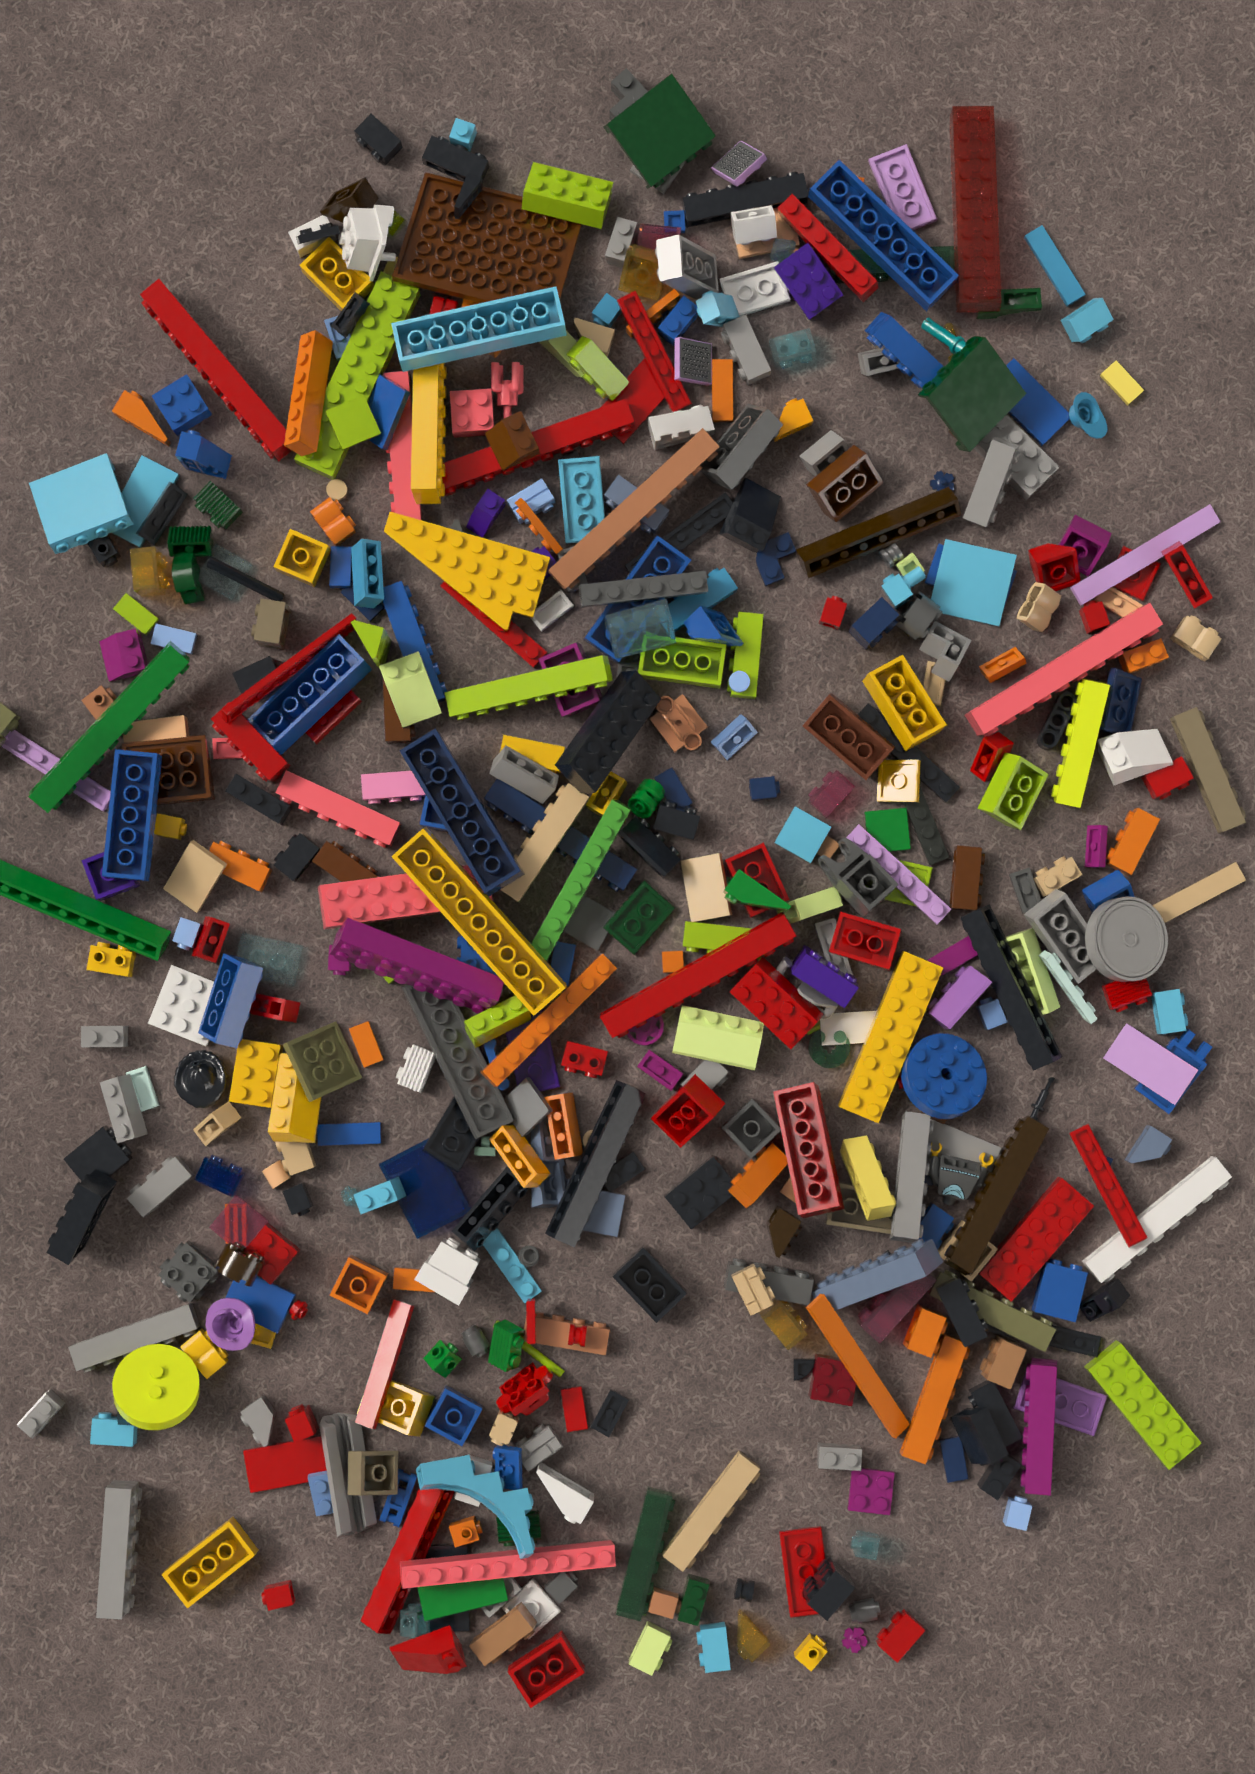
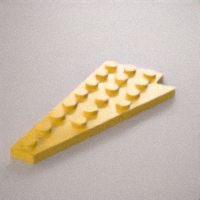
[384,512,550,631]

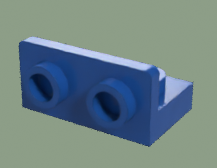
[493,1444,523,1490]

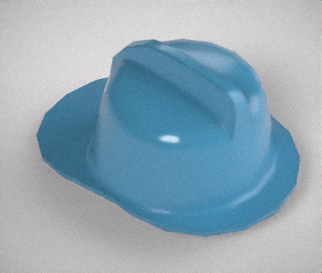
[1069,392,1107,439]

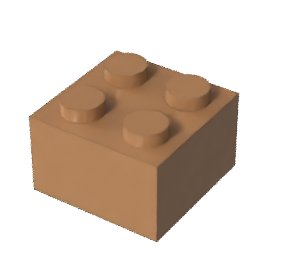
[980,1335,1026,1390]

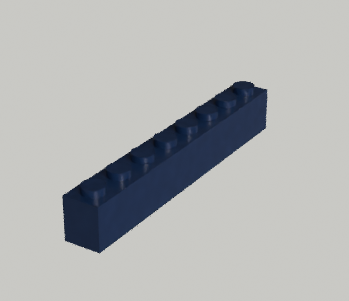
[484,779,637,892]

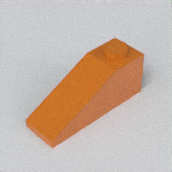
[112,390,171,447]

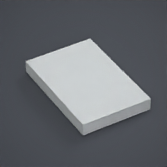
[719,261,791,317]

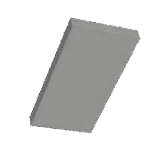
[926,1119,1001,1186]

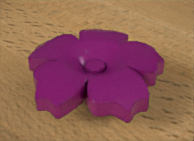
[842,1627,868,1653]

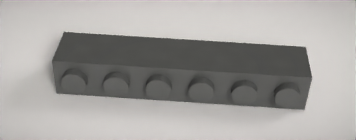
[579,571,708,608]

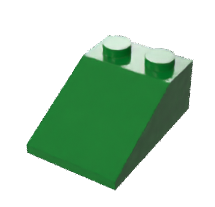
[723,869,791,911]

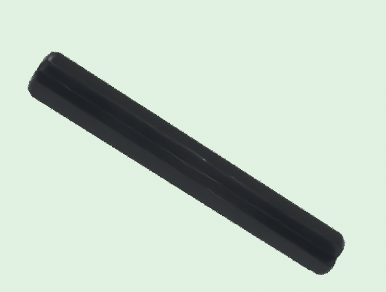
[207,557,284,602]

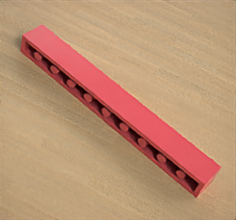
[400,1540,616,1589]

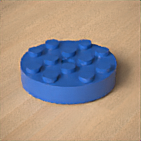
[901,1033,987,1119]

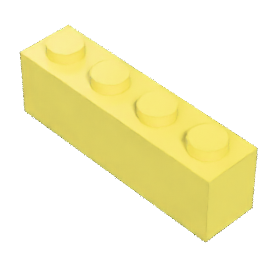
[840,1135,896,1221]

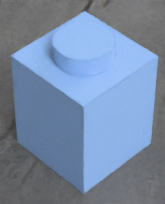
[172,917,203,951]
[1003,1495,1032,1531]

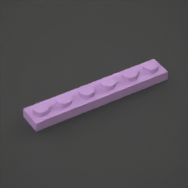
[846,824,951,925]

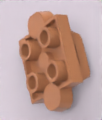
[649,694,708,753]

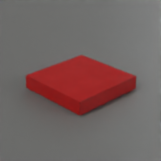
[1113,546,1161,601]

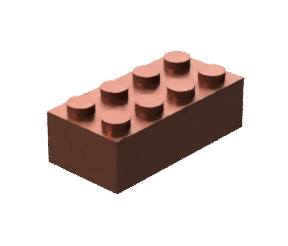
[803,693,895,780]

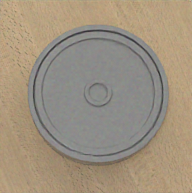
[1085,897,1168,982]

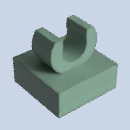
[474,1136,496,1156]

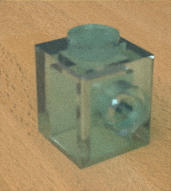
[850,1530,880,1560]
[400,1603,430,1638]

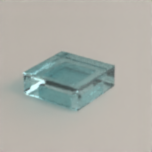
[770,238,796,262]

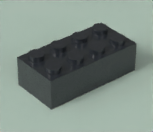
[46,1169,117,1265]

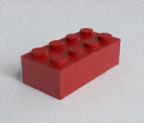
[211,702,291,782]
[730,956,824,1049]

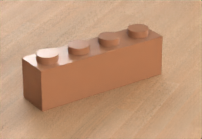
[523,1311,610,1355]

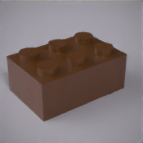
[806,445,883,522]

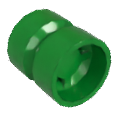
[628,779,665,818]

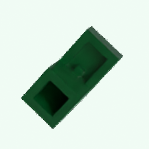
[172,553,205,604]

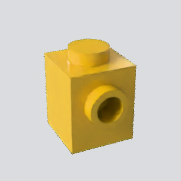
[794,1633,828,1671]

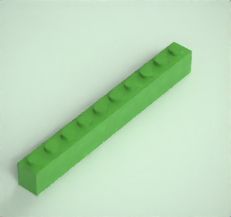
[531,798,632,962]

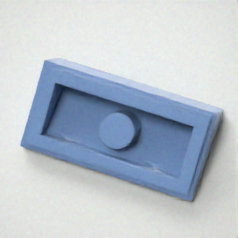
[711,715,758,760]

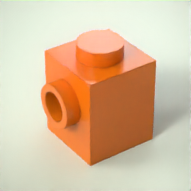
[449,1516,483,1547]

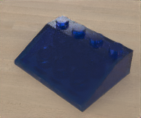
[379,1138,472,1239]

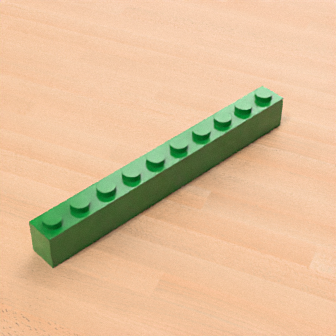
[28,641,190,813]
[0,860,171,961]

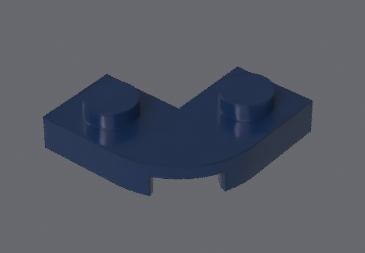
[756,532,796,586]

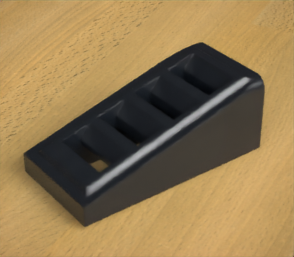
[454,173,483,220]

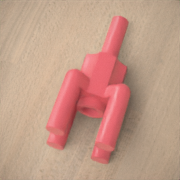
[491,362,524,419]

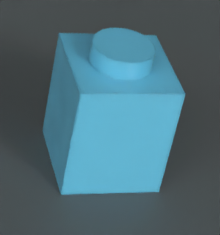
[449,118,477,152]

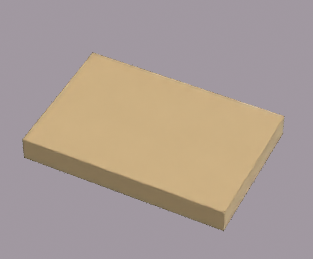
[163,840,227,913]
[681,853,732,922]

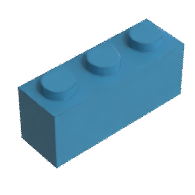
[351,539,384,608]

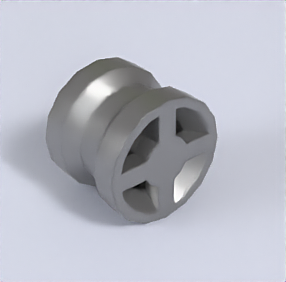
[879,543,904,568]

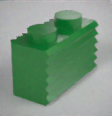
[488,1319,525,1372]

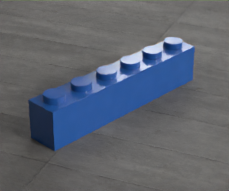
[383,581,447,703]

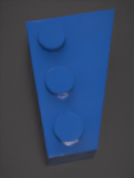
[175,430,232,479]

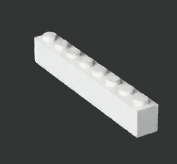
[1082,1156,1232,1283]

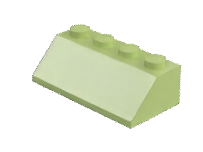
[1005,928,1060,1015]
[672,1005,764,1070]

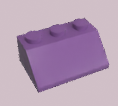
[926,966,992,1029]

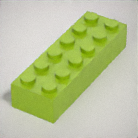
[1084,1340,1202,1470]

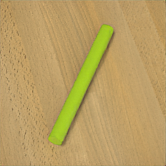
[493,1320,565,1377]

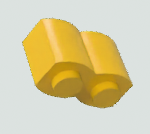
[180,1328,229,1379]

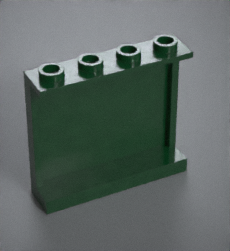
[603,74,716,189]
[918,336,1027,452]

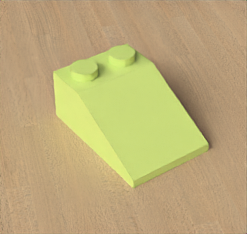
[379,651,442,728]

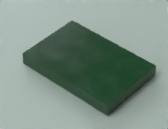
[602,881,675,955]

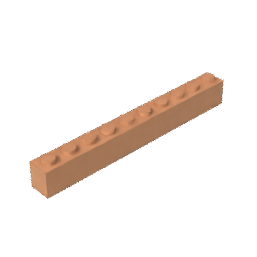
[548,428,720,590]

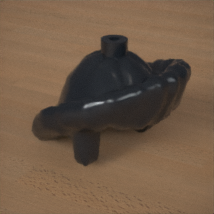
[174,1050,227,1109]

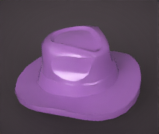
[206,1298,255,1351]

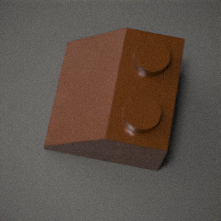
[485,411,540,471]

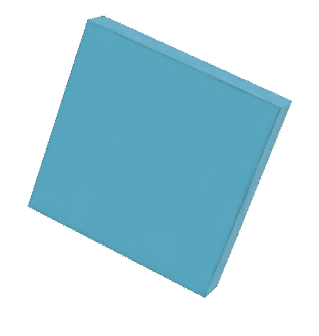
[774,807,831,863]

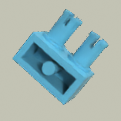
[881,566,926,609]

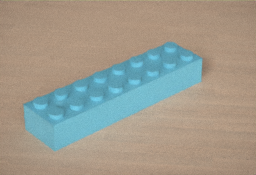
[391,287,567,372]

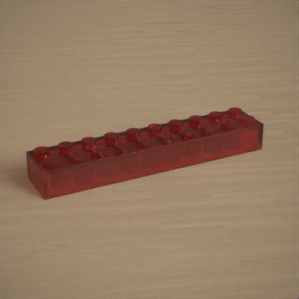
[949,106,1002,312]

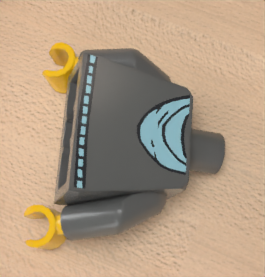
[929,1142,994,1205]

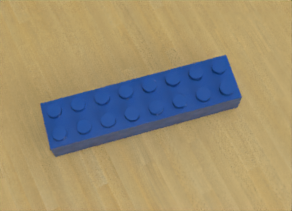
[808,160,959,312]

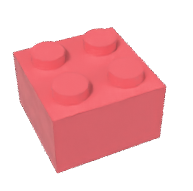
[450,388,494,438]

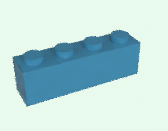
[655,568,738,636]

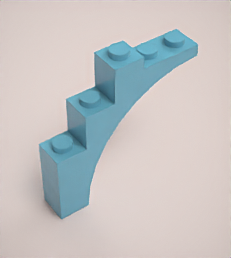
[416,1455,535,1559]

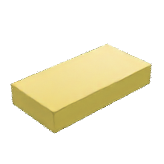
[1100,360,1144,406]

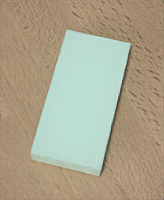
[126,1066,160,1112]

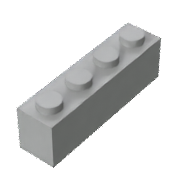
[963,437,1020,527]

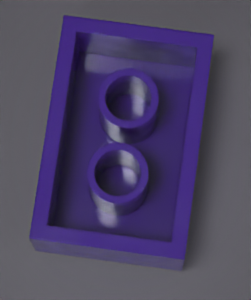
[773,243,843,320]

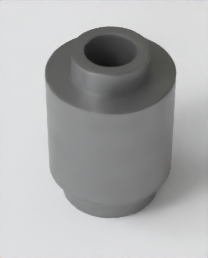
[461,1325,490,1358]
[849,1598,881,1623]

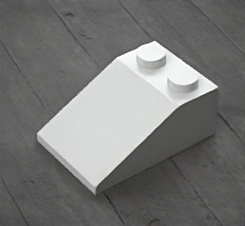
[1097,729,1173,785]
[536,1463,594,1524]

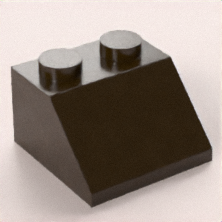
[320,177,379,222]

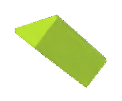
[351,620,391,671]

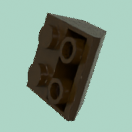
[766,1205,802,1258]

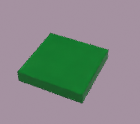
[864,808,911,852]

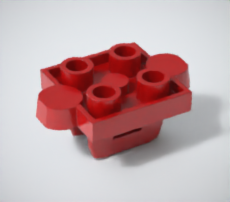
[496,1362,553,1416]

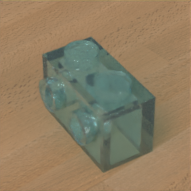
[769,328,816,369]

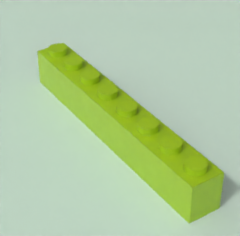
[445,655,613,720]

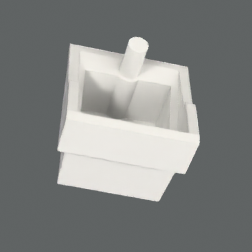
[338,205,396,281]
[414,1237,481,1306]

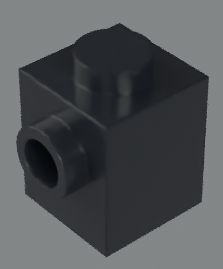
[88,535,121,567]

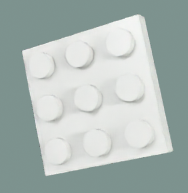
[148,965,214,1046]

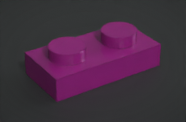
[1085,825,1108,868]
[637,1049,684,1091]

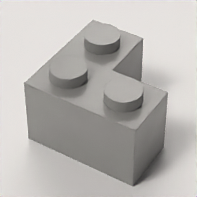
[919,621,972,682]

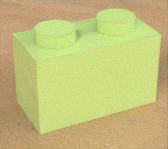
[629,1621,672,1676]

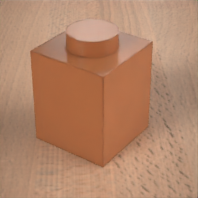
[648,1587,681,1619]

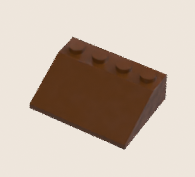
[121,735,215,805]

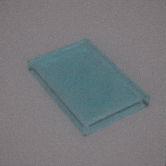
[237,933,304,987]

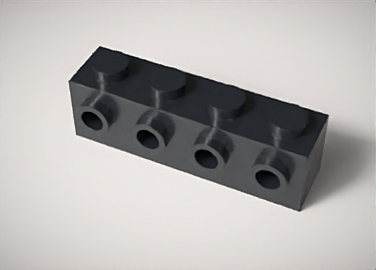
[452,1167,528,1252]

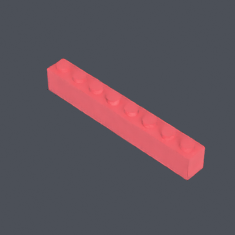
[383,371,422,520]

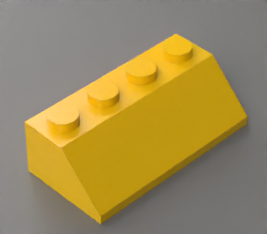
[268,1053,321,1143]

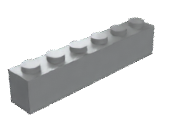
[890,1111,933,1243]
[68,1303,200,1373]

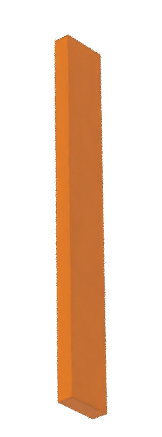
[806,1294,910,1439]

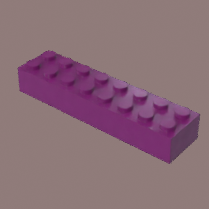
[330,918,504,1014]

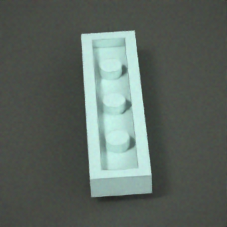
[1039,950,1097,1024]

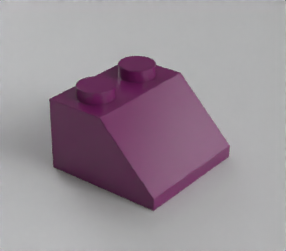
[1058,515,1112,577]
[99,628,148,682]

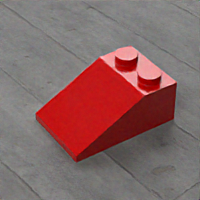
[829,912,902,971]
[390,1625,467,1674]

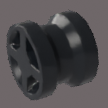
[734,1578,755,1603]

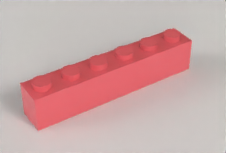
[276,770,402,848]

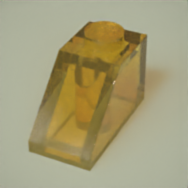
[736,1609,771,1662]

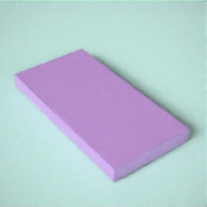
[868,144,937,230]
[1103,1023,1198,1105]

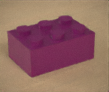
[539,642,603,718]

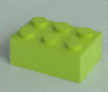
[978,752,1049,830]

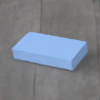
[151,624,197,654]

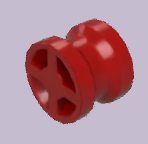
[568,1324,587,1347]

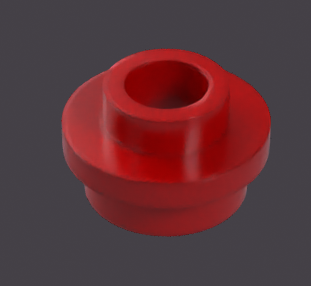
[289,1300,308,1320]

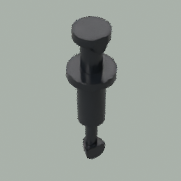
[1030,1077,1055,1121]

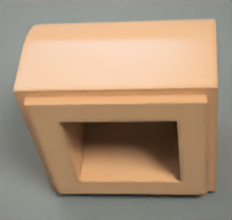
[262,1160,291,1189]

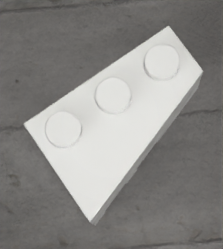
[648,405,715,450]

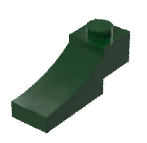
[975,288,1042,319]

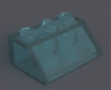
[604,599,676,659]

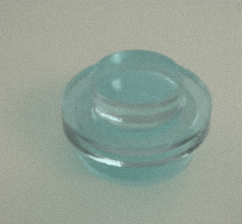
[341,1186,357,1206]

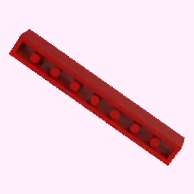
[360,1489,455,1634]

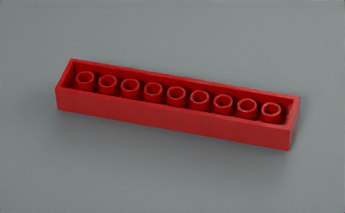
[140,279,292,462]

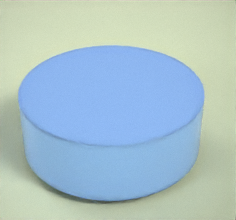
[729,671,750,693]

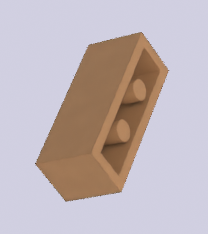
[469,1602,537,1666]

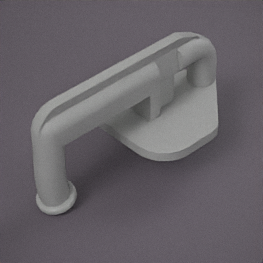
[776,957,838,1019]

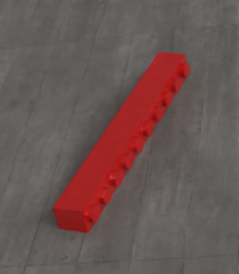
[442,399,635,496]
[600,912,796,1038]

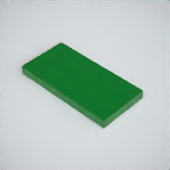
[418,1578,508,1621]

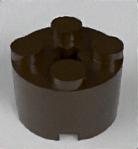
[214,1242,264,1287]

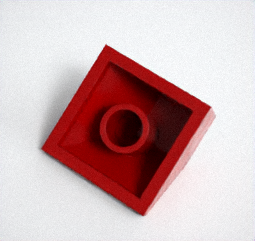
[1028,543,1080,591]

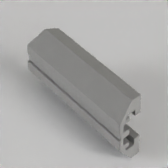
[319,1413,377,1538]

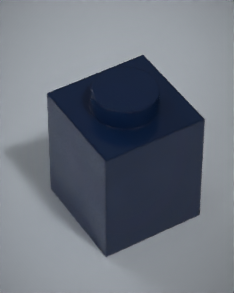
[749,776,780,801]

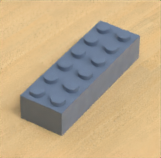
[811,1239,943,1310]

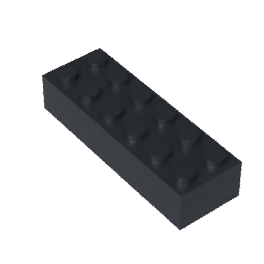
[555,670,661,793]

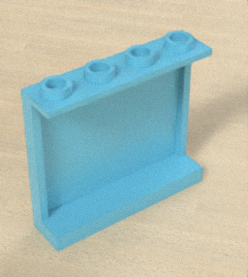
[29,453,134,554]

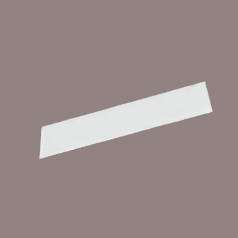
[820,1011,877,1046]

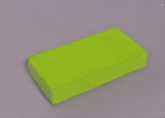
[113,593,159,636]

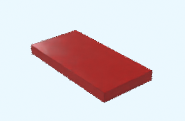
[600,358,665,444]
[243,1435,327,1493]
[779,1526,825,1618]

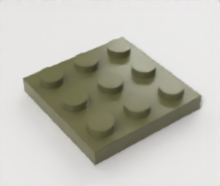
[283,1021,362,1102]

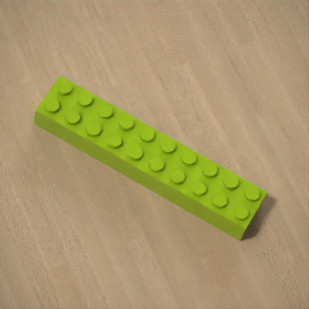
[294,271,420,480]

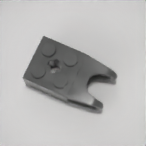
[818,838,899,917]

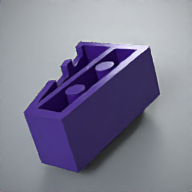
[791,944,859,1008]

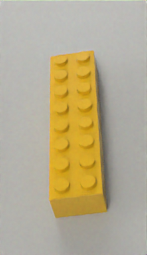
[411,363,447,504]
[838,951,943,1123]

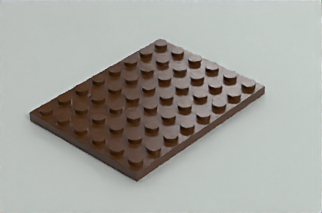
[392,172,582,303]

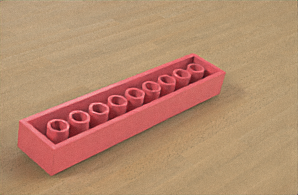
[965,603,1163,737]

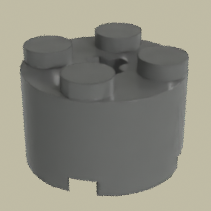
[895,591,942,640]

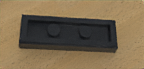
[136,482,188,546]

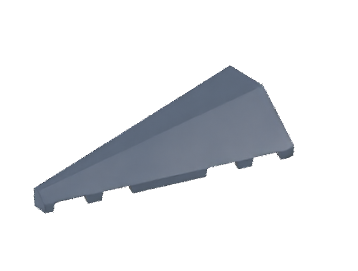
[531,1117,570,1208]

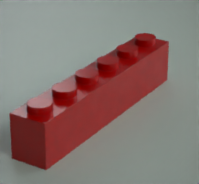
[777,194,879,302]

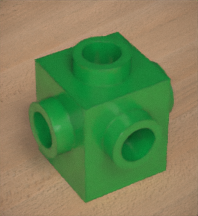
[423,1340,462,1378]

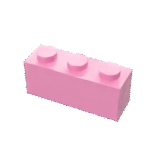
[361,771,426,804]

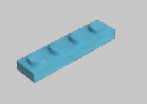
[483,1228,542,1303]

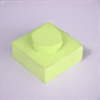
[895,553,925,576]

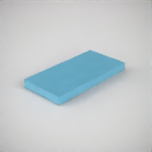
[112,456,180,548]
[558,456,605,543]

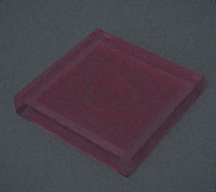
[209,1194,269,1247]

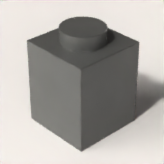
[545,1571,578,1604]

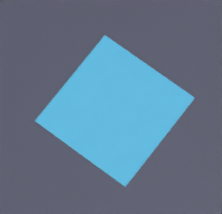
[931,539,1017,626]

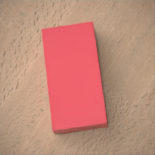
[212,738,243,759]

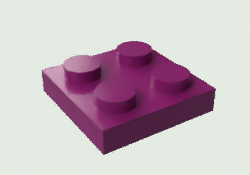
[847,1468,894,1515]

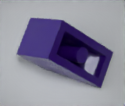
[466,489,506,538]

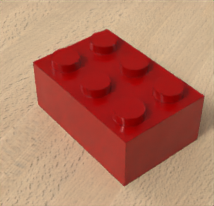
[724,842,790,918]
[650,1074,726,1148]
[507,1630,585,1708]

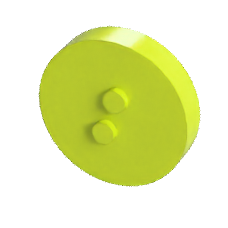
[112,1344,200,1430]

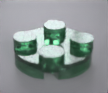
[808,1029,850,1068]

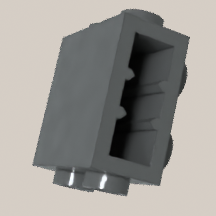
[158,1241,220,1303]

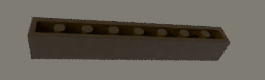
[796,487,962,579]
[944,1116,1049,1276]

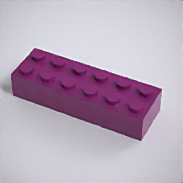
[1021,1358,1057,1496]

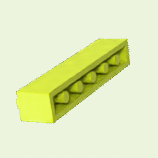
[1051,678,1110,808]

